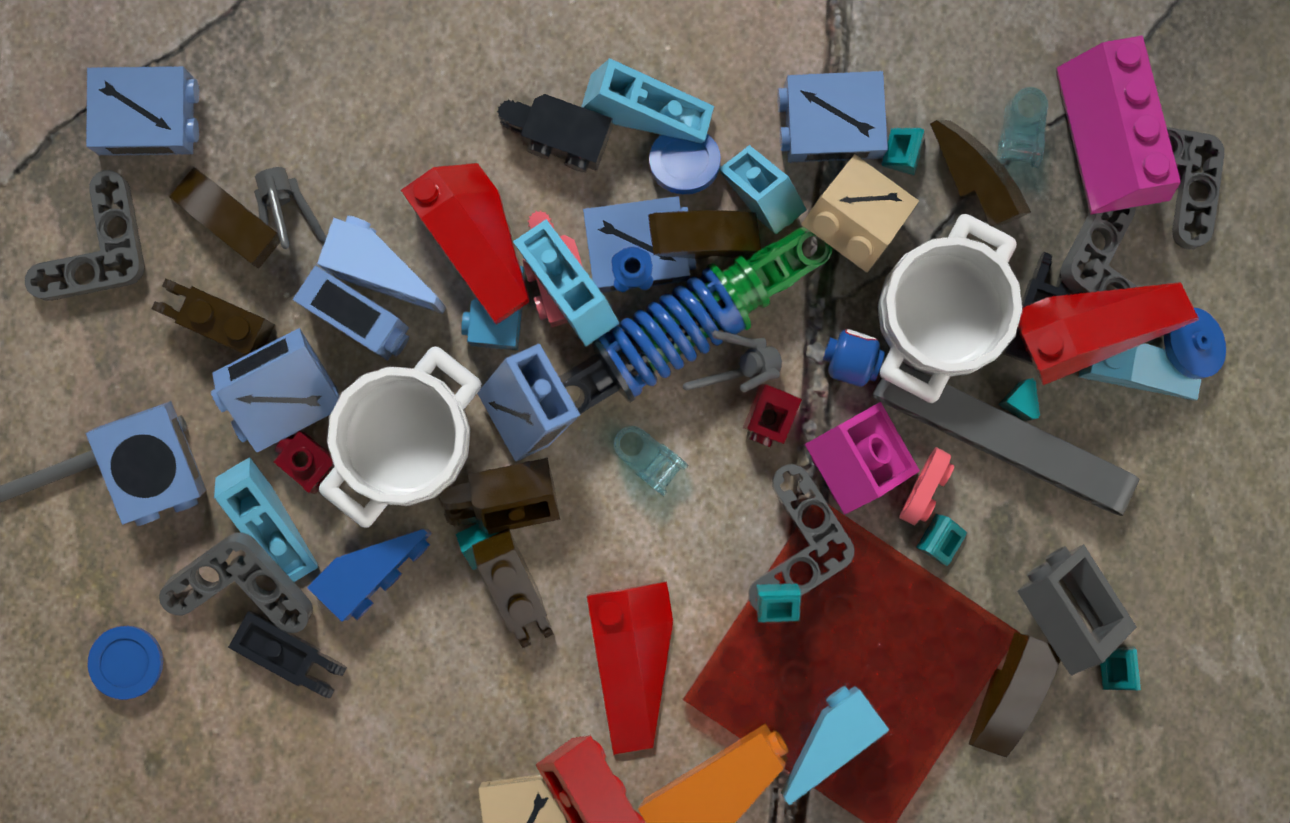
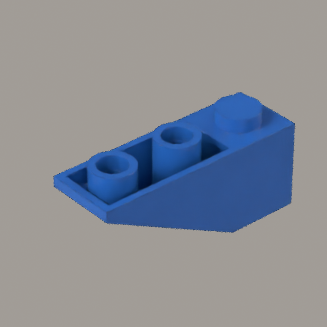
[307,529,432,622]

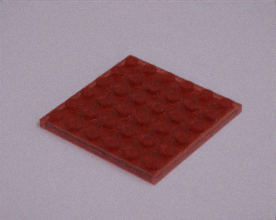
[682,504,1020,823]

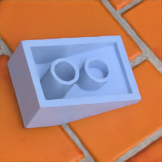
[317,216,446,314]

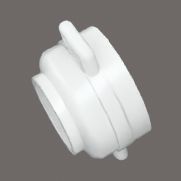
[878,214,1022,403]
[319,346,482,528]

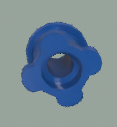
[611,247,653,293]

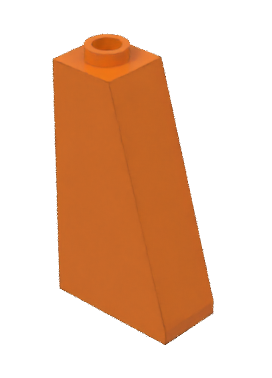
[638,724,788,823]

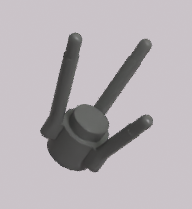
[254,167,326,249]
[683,331,782,392]

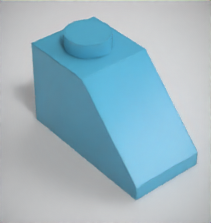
[720,145,807,234]

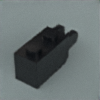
[497,94,613,172]

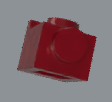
[743,384,802,448]
[273,431,335,494]

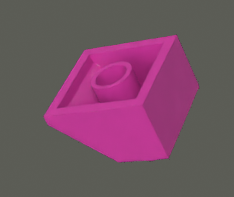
[805,402,920,515]

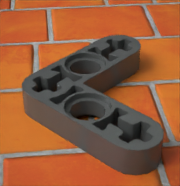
[1167,127,1225,250]
[25,170,144,301]
[1061,207,1137,294]
[748,464,854,610]
[159,533,313,633]

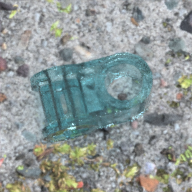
[997,87,1048,168]
[613,426,689,497]

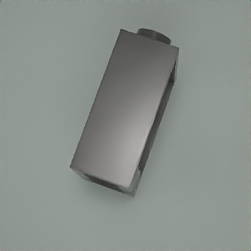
[1017,544,1137,676]

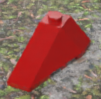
[401,163,530,325]
[1017,282,1199,386]
[587,581,673,755]

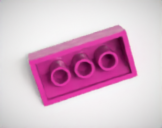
[1056,35,1181,214]

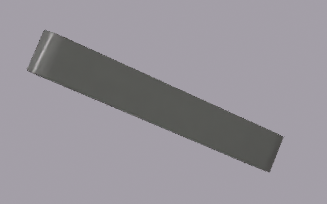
[872,363,1140,516]

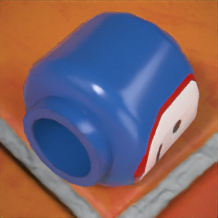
[823,329,885,387]

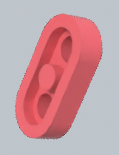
[899,447,954,526]

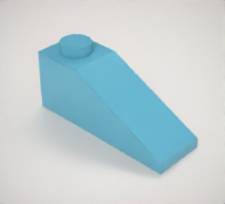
[581,58,714,143]
[513,219,620,346]
[1079,343,1201,400]
[214,457,318,582]
[781,686,889,805]

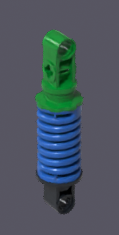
[558,227,833,415]

